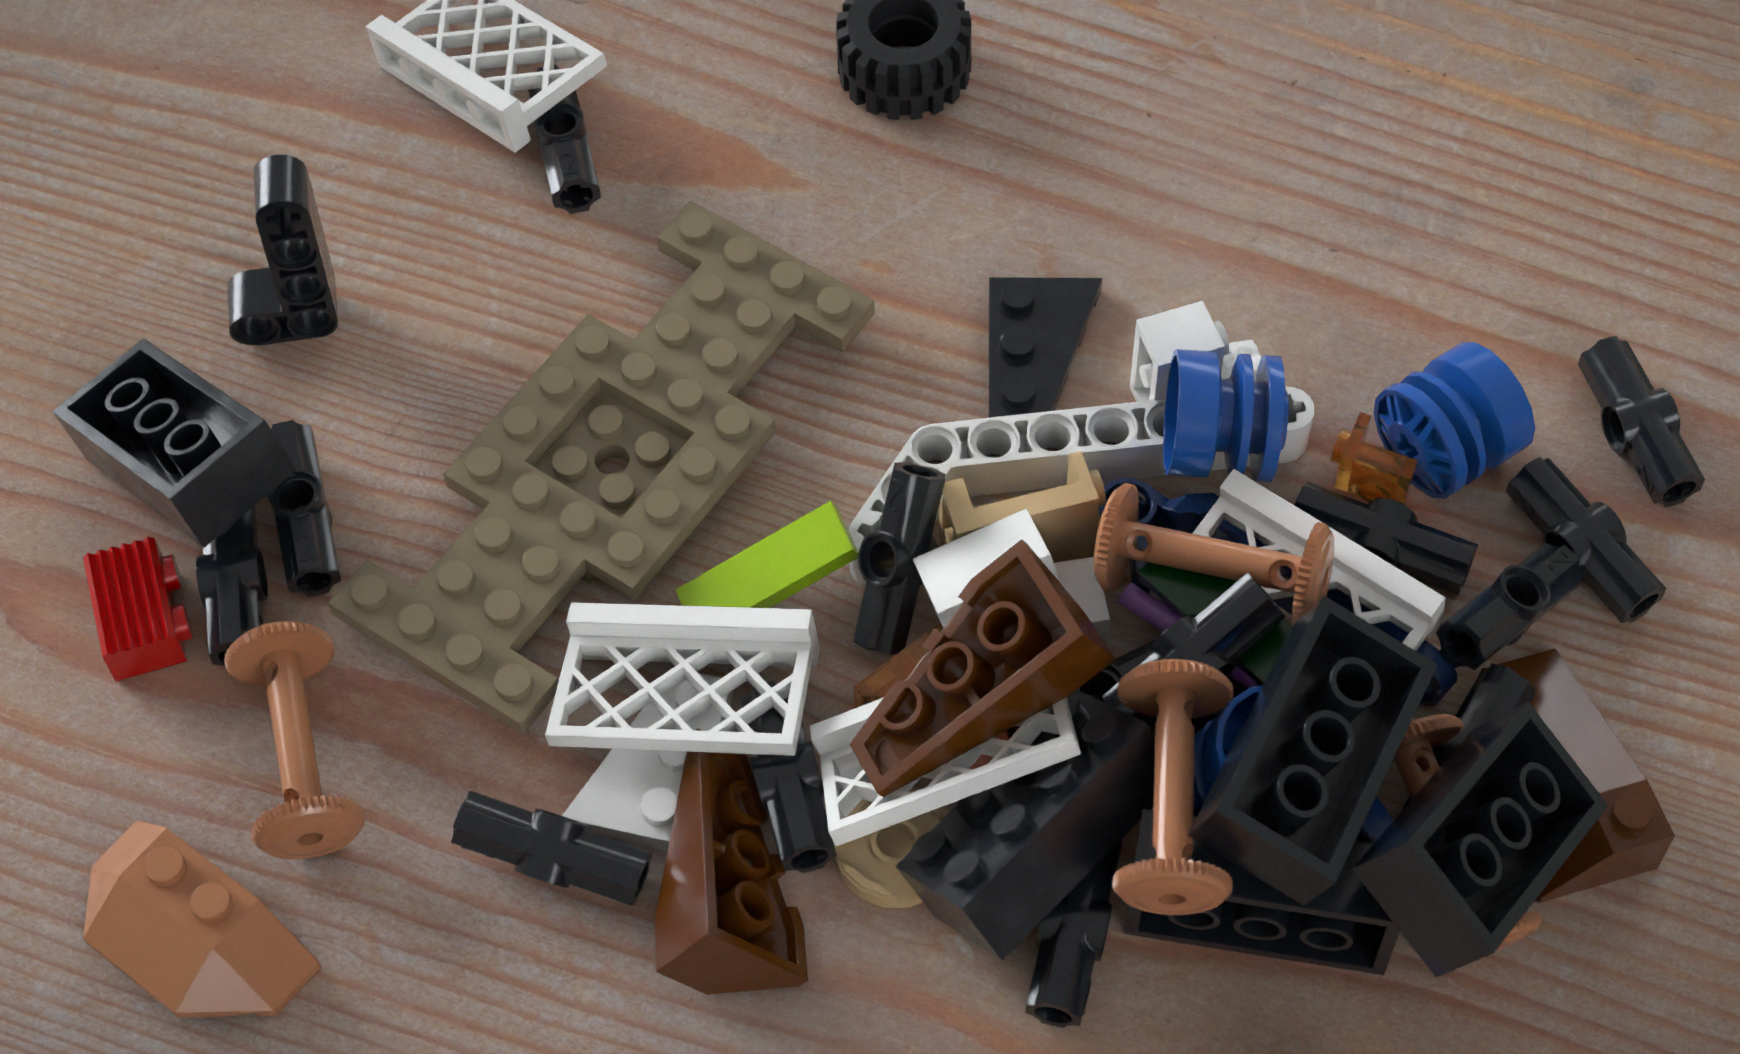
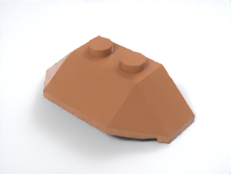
[83,820,322,1018]

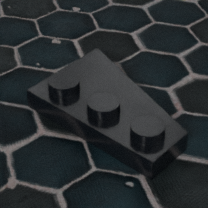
[989,277,1102,418]

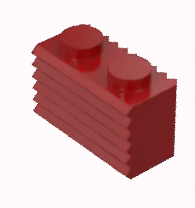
[83,536,194,682]

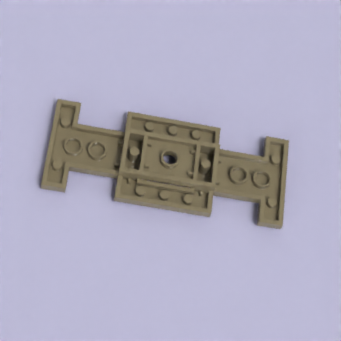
[328,200,875,735]

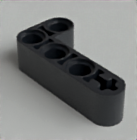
[228,155,338,346]

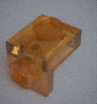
[1330,412,1418,505]

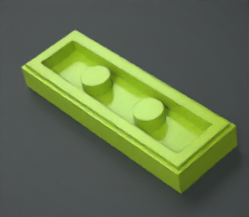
[675,500,859,608]

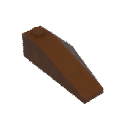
[849,539,1116,797]
[1499,648,1675,903]
[655,729,808,995]

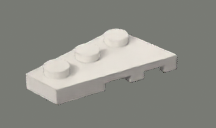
[562,673,734,851]

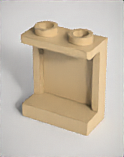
[939,451,1106,563]

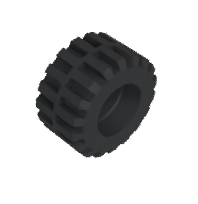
[836,0,972,120]

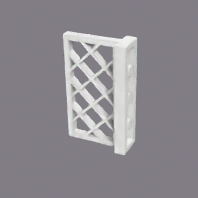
[365,0,607,153]
[1149,469,1446,651]
[545,603,820,756]
[810,697,1081,847]

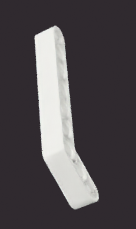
[848,386,1314,587]

